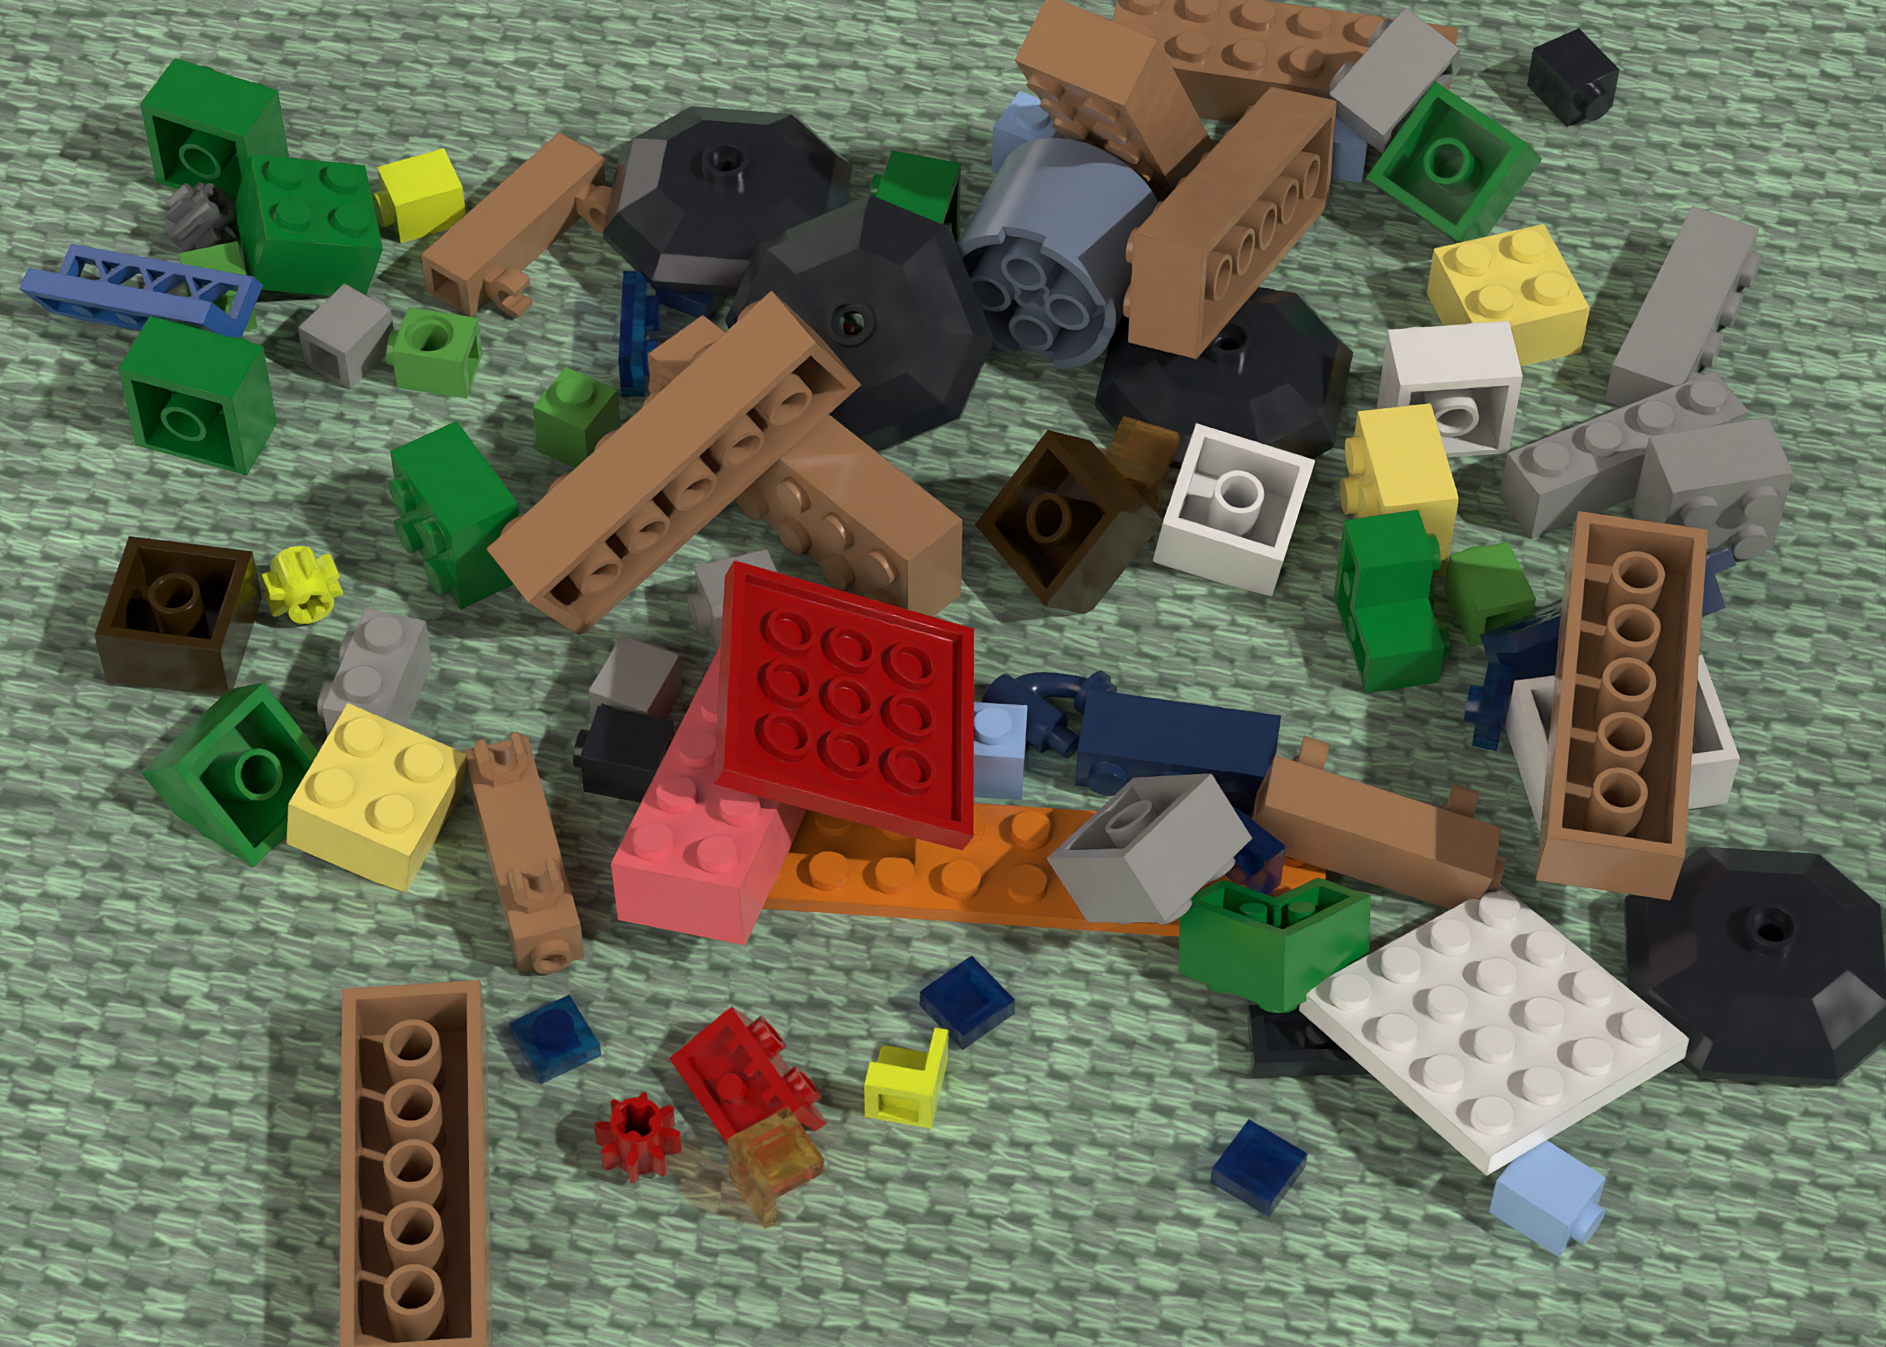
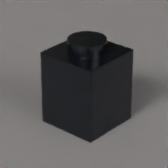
[1527,28,1620,127]
[573,706,674,803]

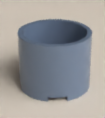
[957,138,1158,369]

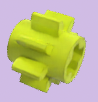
[260,546,343,624]

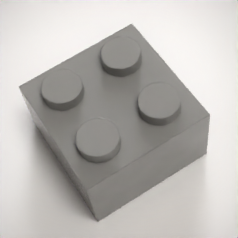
[1632,417,1793,559]
[1047,774,1252,925]

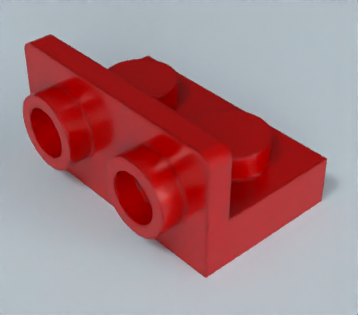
[669,1006,827,1166]

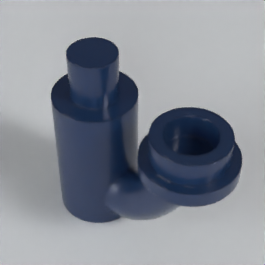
[981,670,1117,759]

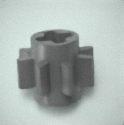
[165,182,238,252]

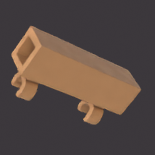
[421,132,612,318]
[464,732,584,974]
[1247,735,1506,909]

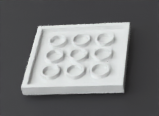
[1299,884,1689,1176]

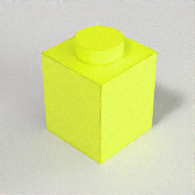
[372,148,466,243]

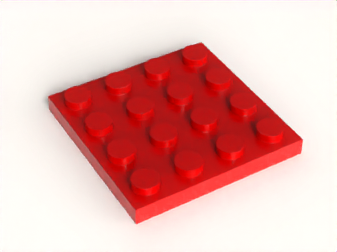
[714,560,974,851]

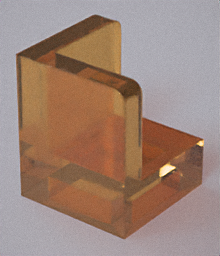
[1105,416,1180,514]
[728,1107,825,1230]

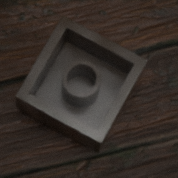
[975,430,1163,614]
[94,536,262,697]

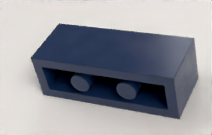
[1075,689,1281,815]

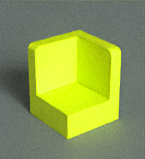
[864,1027,949,1129]

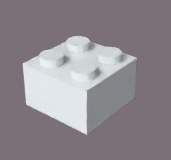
[1377,321,1523,457]
[1152,423,1315,596]

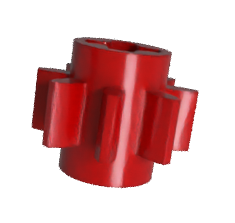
[594,1092,682,1184]

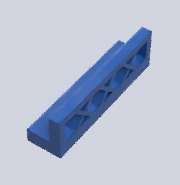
[19,244,263,338]

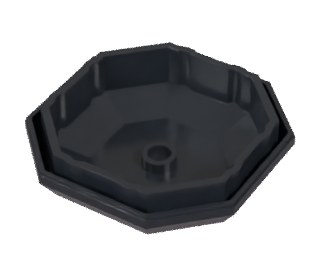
[603,106,853,296]
[725,195,994,453]
[1095,287,1353,469]
[1624,847,1886,1086]

